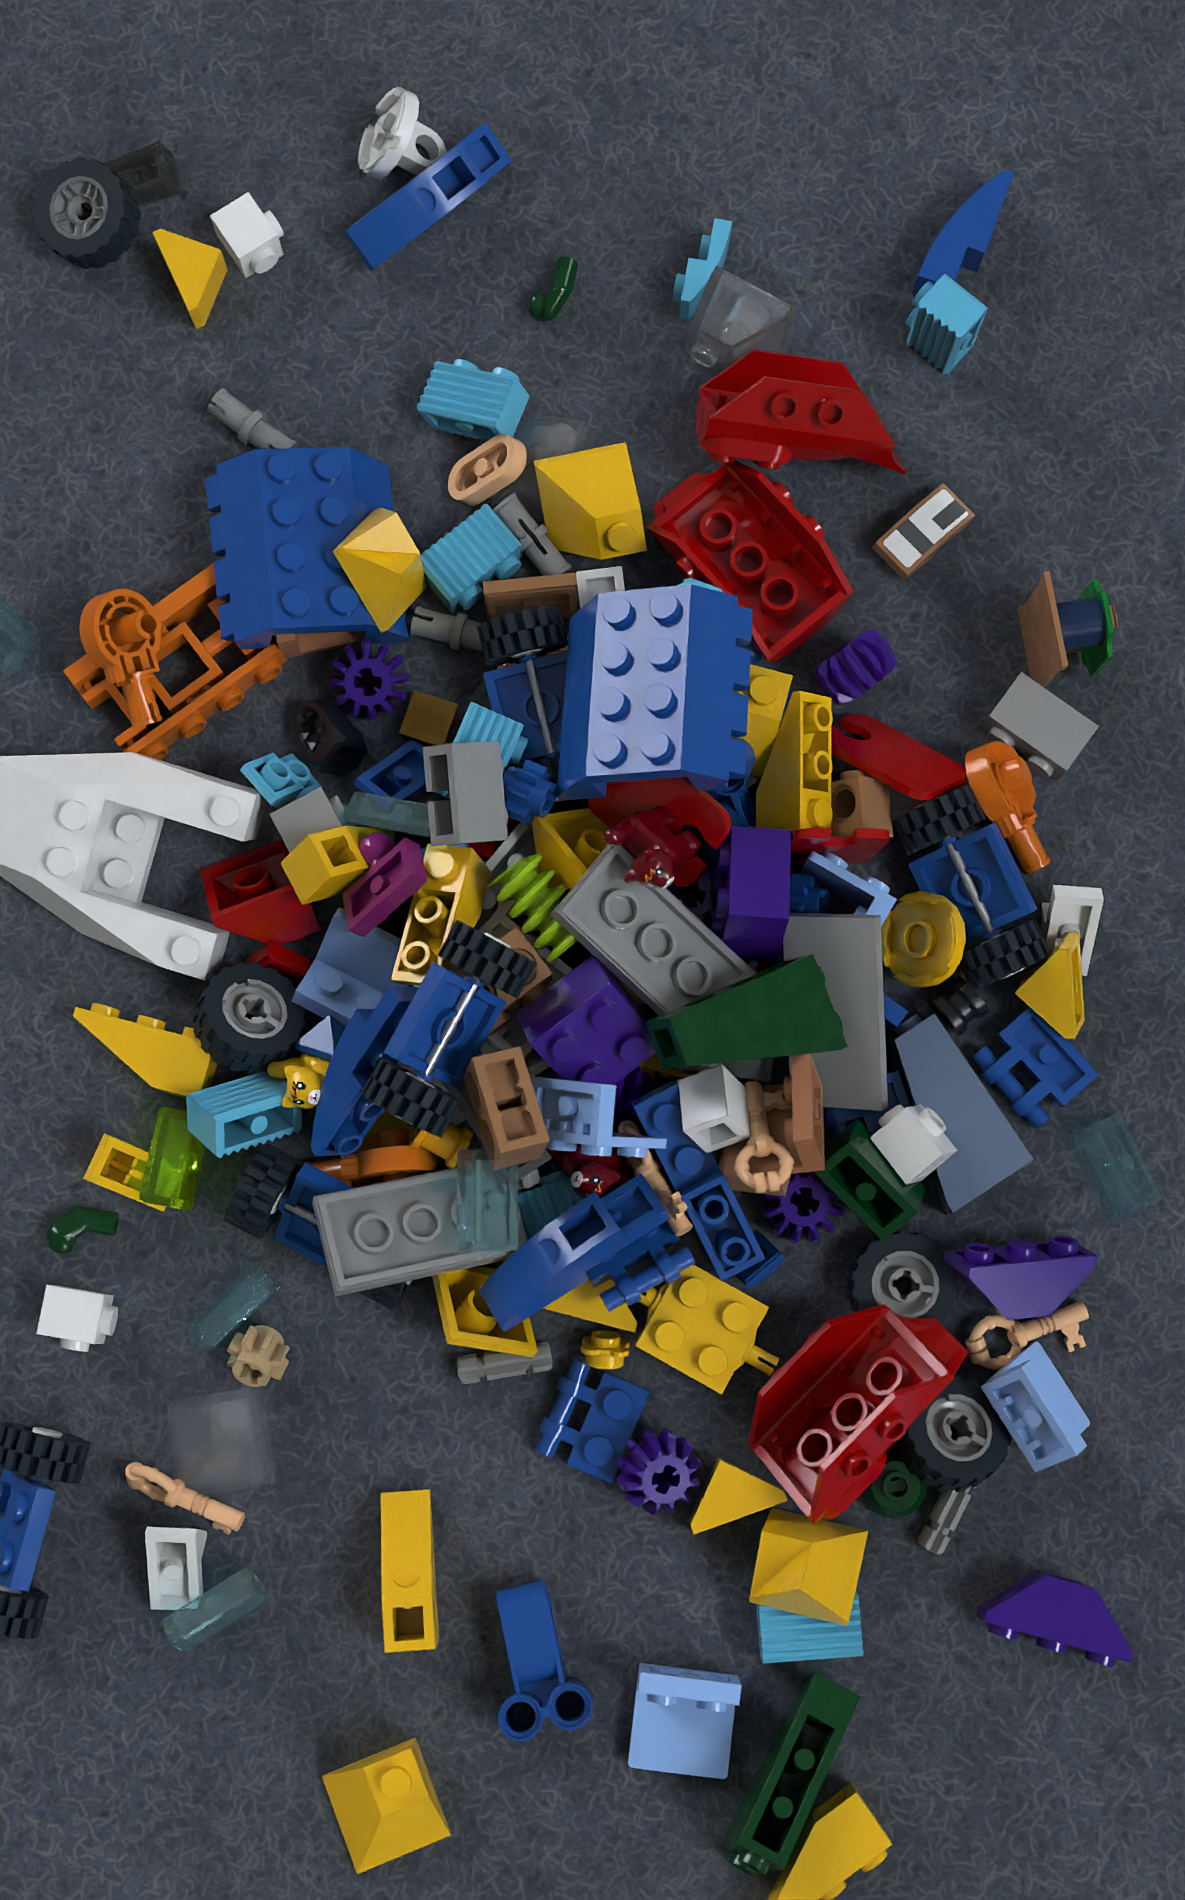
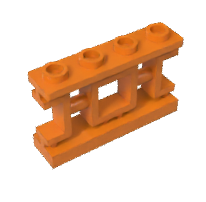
[63,563,288,760]

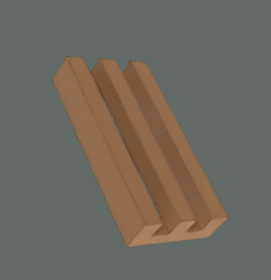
[483,573,579,622]

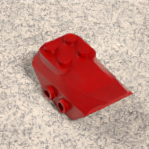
[696,349,906,475]
[646,461,853,662]
[748,1304,969,1524]

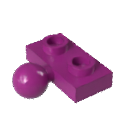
[342,832,427,938]

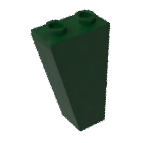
[645,954,848,1069]
[719,1672,861,1877]

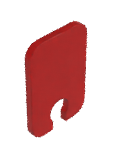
[831,713,967,800]
[588,777,731,887]
[790,828,889,864]

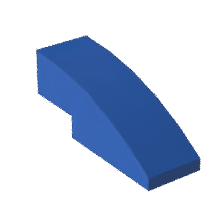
[912,169,1014,296]

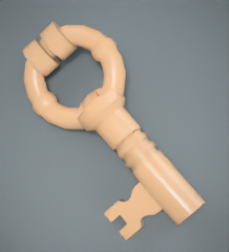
[734,1081,794,1194]
[617,1120,693,1237]
[965,1301,1089,1370]
[125,1462,245,1535]

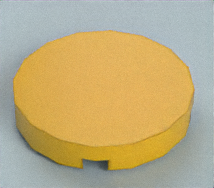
[881,891,966,988]

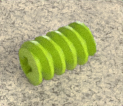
[487,853,578,964]

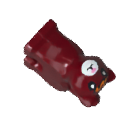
[603,806,701,889]
[546,1144,633,1199]

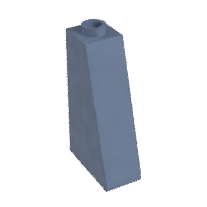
[889,1013,1033,1215]

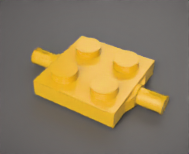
[634,1264,779,1395]

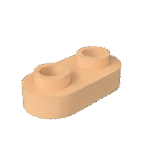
[448,434,527,506]

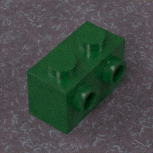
[814,1119,925,1241]

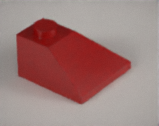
[200,839,321,945]

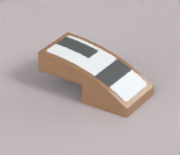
[872,483,975,580]

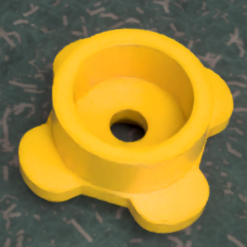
[580,1330,630,1369]

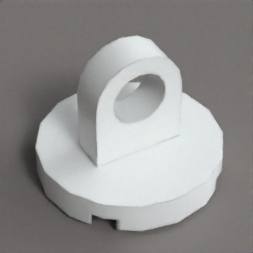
[358,87,446,180]

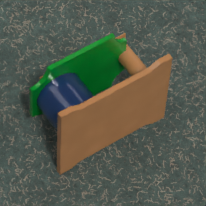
[1017,571,1118,688]

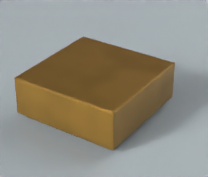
[399,690,459,746]

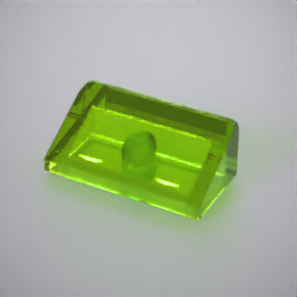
[139,1107,206,1211]

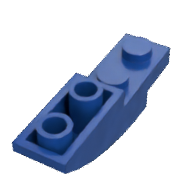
[343,122,512,271]
[311,987,419,1156]
[630,1080,765,1281]
[478,1174,670,1332]

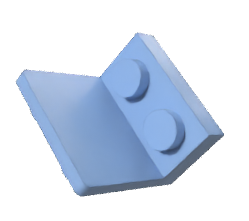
[800,851,897,926]
[292,908,409,1026]
[531,1077,667,1157]
[980,1342,1090,1472]
[628,1663,741,1779]

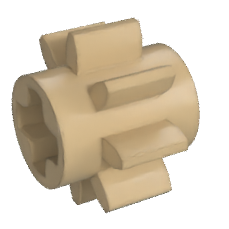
[227,1325,289,1387]

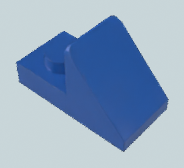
[354,739,426,818]

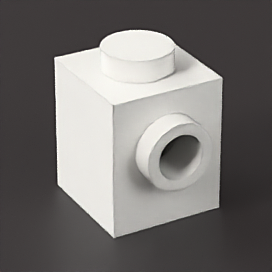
[210,192,284,278]
[679,1065,751,1153]
[870,1104,958,1185]
[36,1285,118,1352]

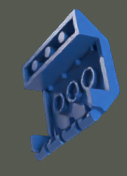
[205,447,409,649]
[557,584,753,801]

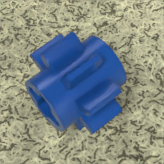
[503,759,558,825]
[790,873,830,914]

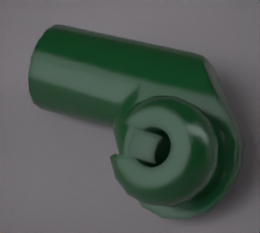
[529,256,578,321]
[47,1206,119,1254]

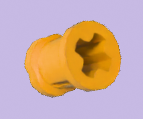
[409,1123,474,1169]

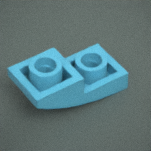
[672,218,732,320]
[240,752,323,808]

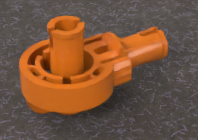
[79,589,162,728]
[946,741,1051,874]
[301,1129,439,1188]

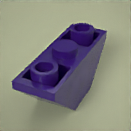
[944,1235,1097,1320]
[976,1570,1133,1667]

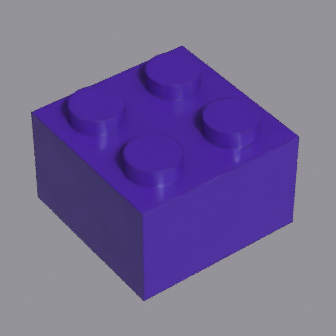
[710,826,791,962]
[516,955,656,1085]

